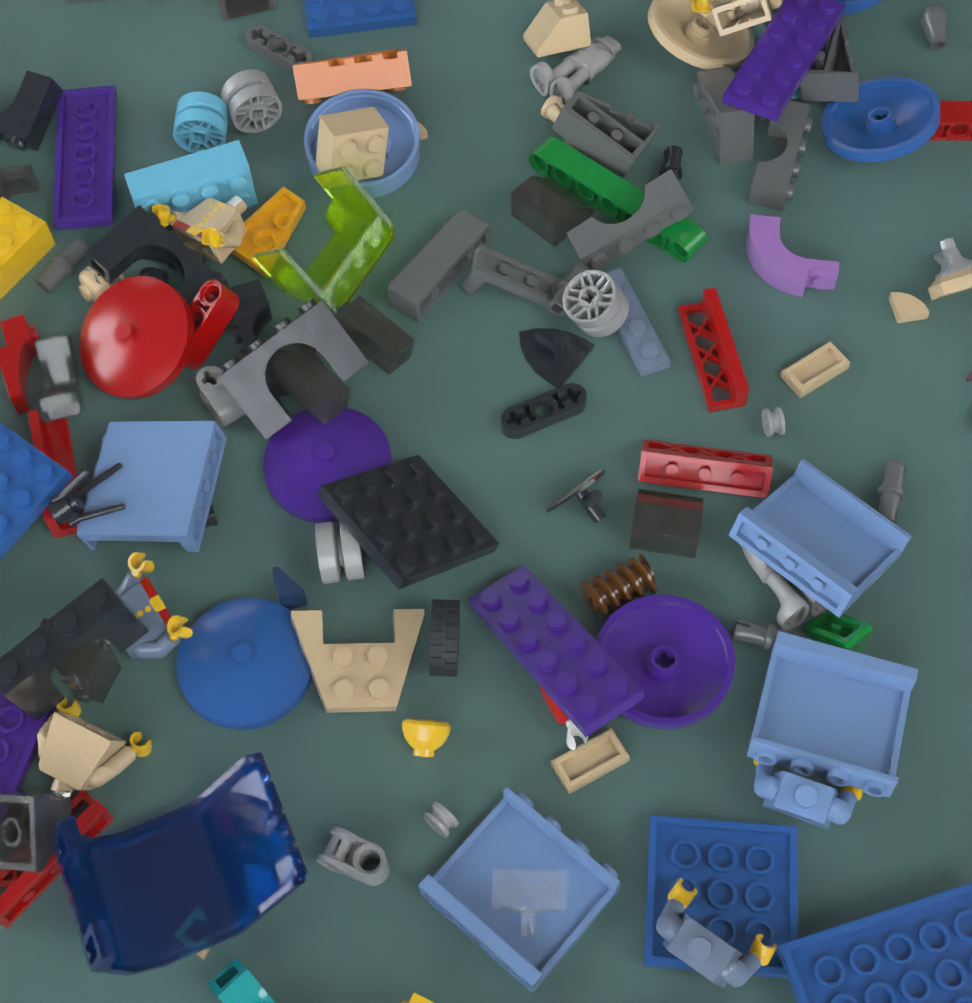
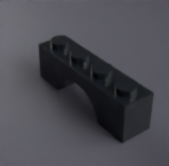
[229,279,300,398]

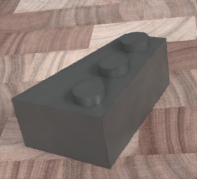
[801,18,859,102]
[693,67,755,165]
[551,90,662,178]

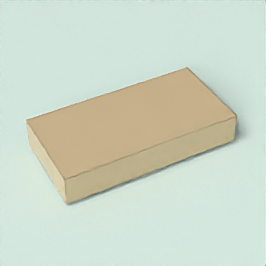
[780,341,851,398]
[550,727,630,795]

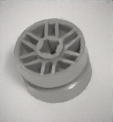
[221,69,282,133]
[562,270,629,337]
[315,521,365,584]

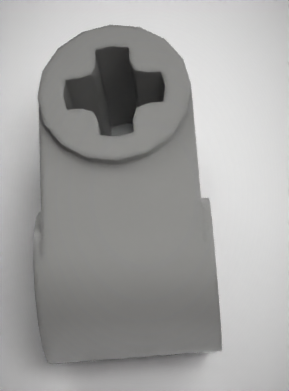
[196,366,246,428]
[316,826,390,886]

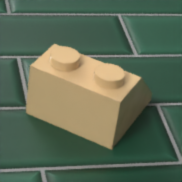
[523,0,591,58]

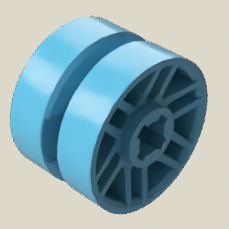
[173,92,229,153]

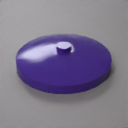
[263,406,392,523]
[597,595,735,730]

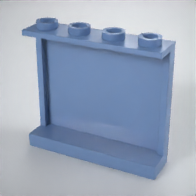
[77,421,227,552]
[728,459,912,617]
[746,631,918,798]
[418,787,620,994]

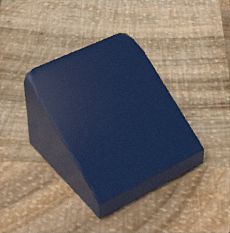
[272,566,308,610]

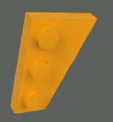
[231,186,306,278]

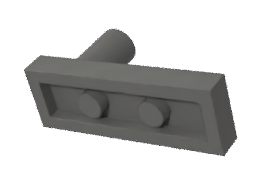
[462,245,560,308]

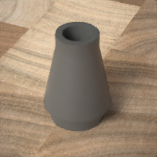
[919,6,948,50]

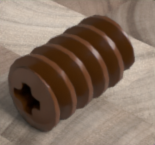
[580,553,657,618]

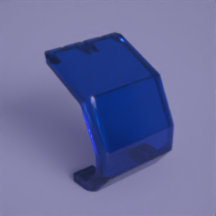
[54,752,308,976]

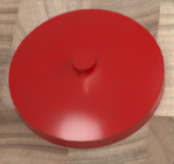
[80,276,194,400]

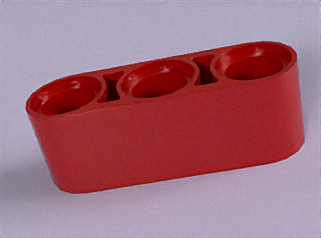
[929,101,972,141]
[185,279,240,370]

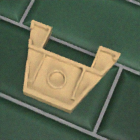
[291,609,425,713]

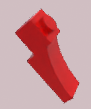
[0,314,41,415]

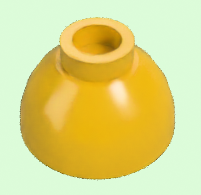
[402,718,451,757]

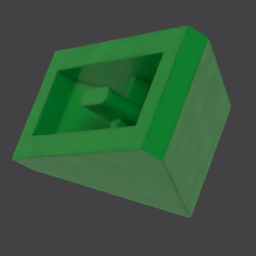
[803,609,873,653]

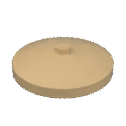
[648,0,755,70]

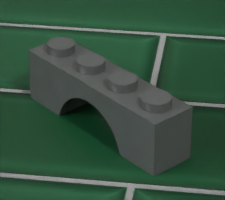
[748,100,813,211]
[567,169,695,270]

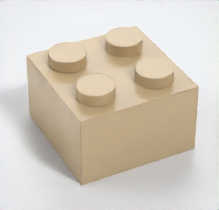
[316,107,389,186]

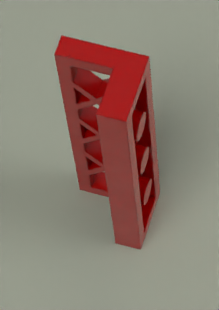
[677,287,749,413]
[28,409,84,539]
[638,439,773,498]
[0,790,114,929]

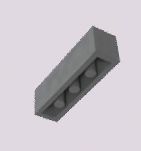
[387,209,490,323]

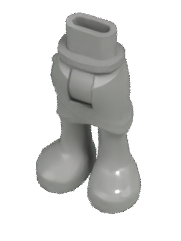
[530,35,621,105]
[740,545,827,631]

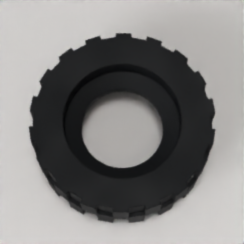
[429,599,460,677]

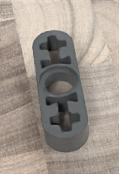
[245,25,313,74]

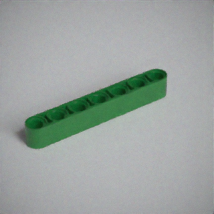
[528,136,707,263]

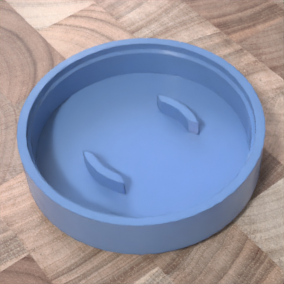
[304,89,421,200]

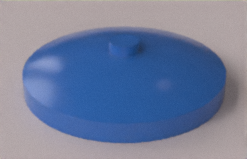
[821,77,941,162]
[176,598,313,730]

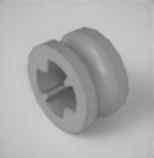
[762,407,785,437]
[423,802,459,838]

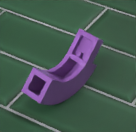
[746,214,839,297]

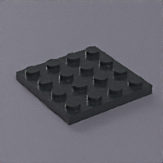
[317,455,499,590]

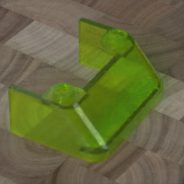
[252,166,395,312]

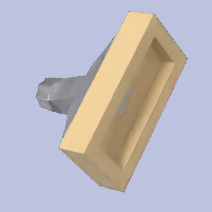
[928,238,972,300]

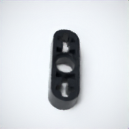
[501,383,587,439]

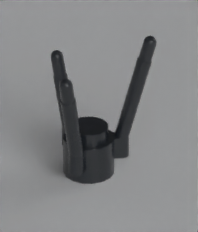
[48,463,126,527]

